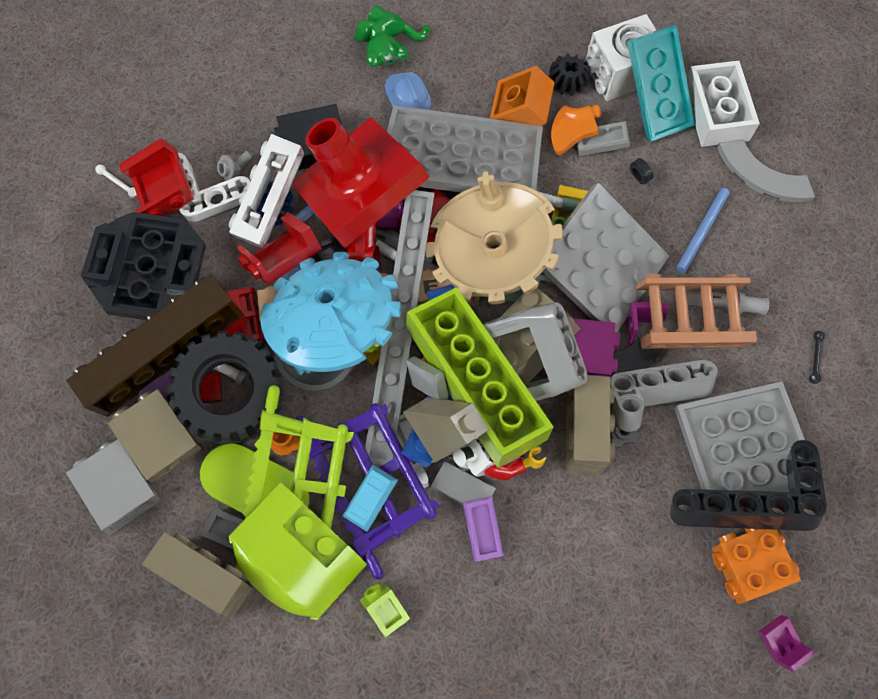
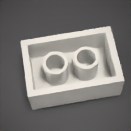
[686,61,760,147]

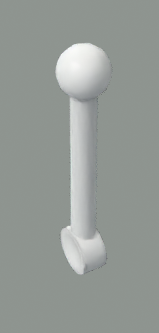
[95,164,137,198]

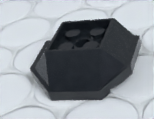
[81,212,206,320]

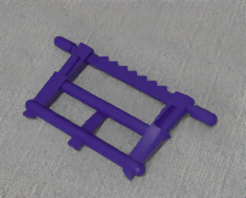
[295,403,441,580]

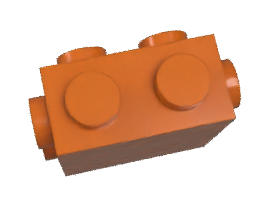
[712,529,801,604]

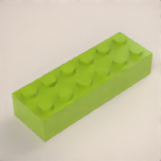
[406,287,553,468]

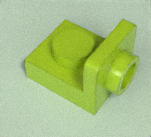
[360,583,410,638]

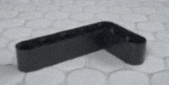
[670,440,827,531]

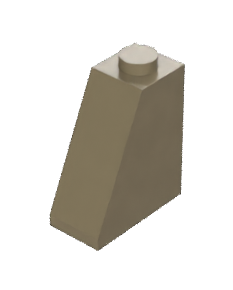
[403,398,489,463]

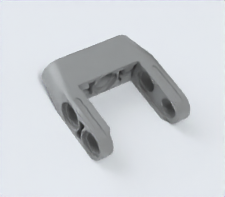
[483,302,587,401]

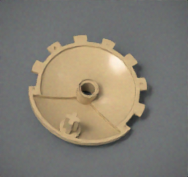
[426,171,563,304]

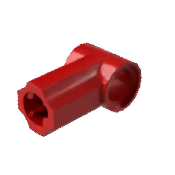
[347,223,380,264]

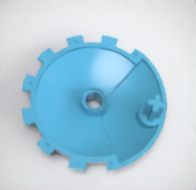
[261,252,402,375]

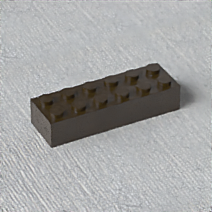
[66,274,245,417]

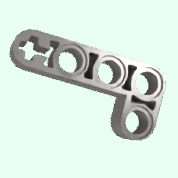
[610,360,718,432]

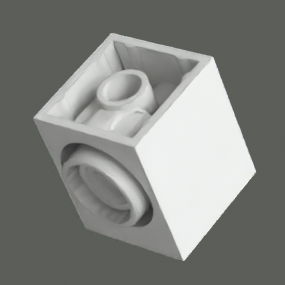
[586,14,657,101]

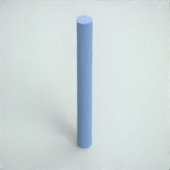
[676,188,730,273]

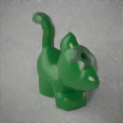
[354,5,431,67]

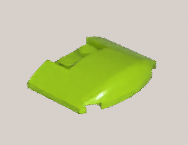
[228,482,367,620]

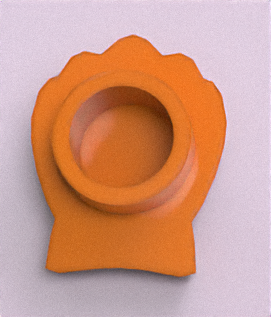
[271,432,300,455]

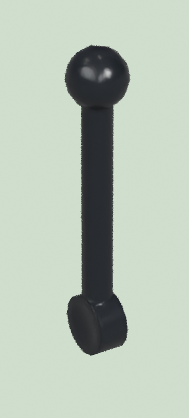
[809,331,825,384]

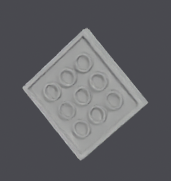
[542,183,669,333]
[674,381,811,512]

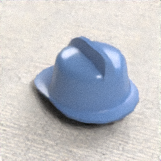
[385,72,431,110]

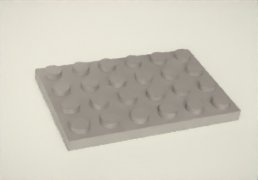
[387,105,543,193]

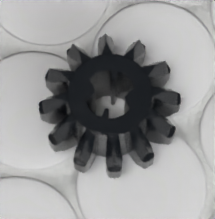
[549,52,591,97]

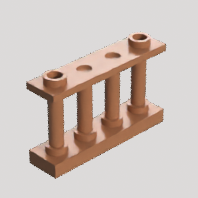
[636,274,757,349]

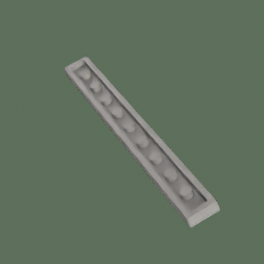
[365,190,434,466]

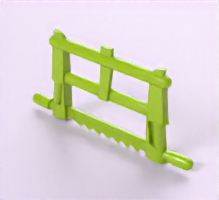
[236,385,354,573]

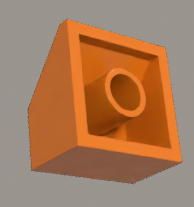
[490,65,554,126]

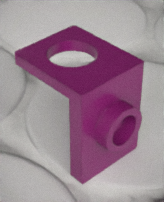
[627,302,669,344]

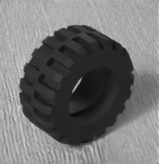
[167,331,284,445]

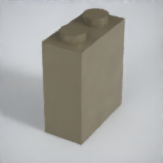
[107,389,202,483]

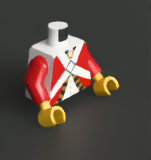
[453,437,546,481]

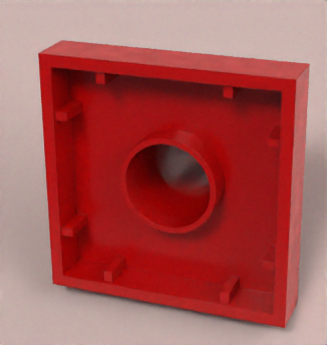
[292,117,430,248]

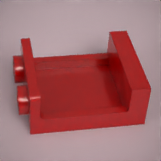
[119,138,194,216]
[236,212,322,285]

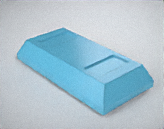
[343,465,398,532]

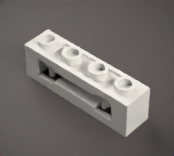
[229,134,305,248]

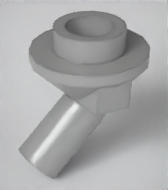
[217,151,253,181]

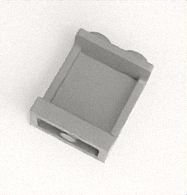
[66,439,161,535]

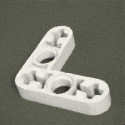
[178,153,250,222]

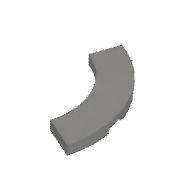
[717,139,815,202]

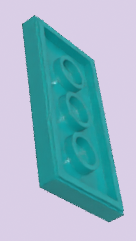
[627,25,695,142]

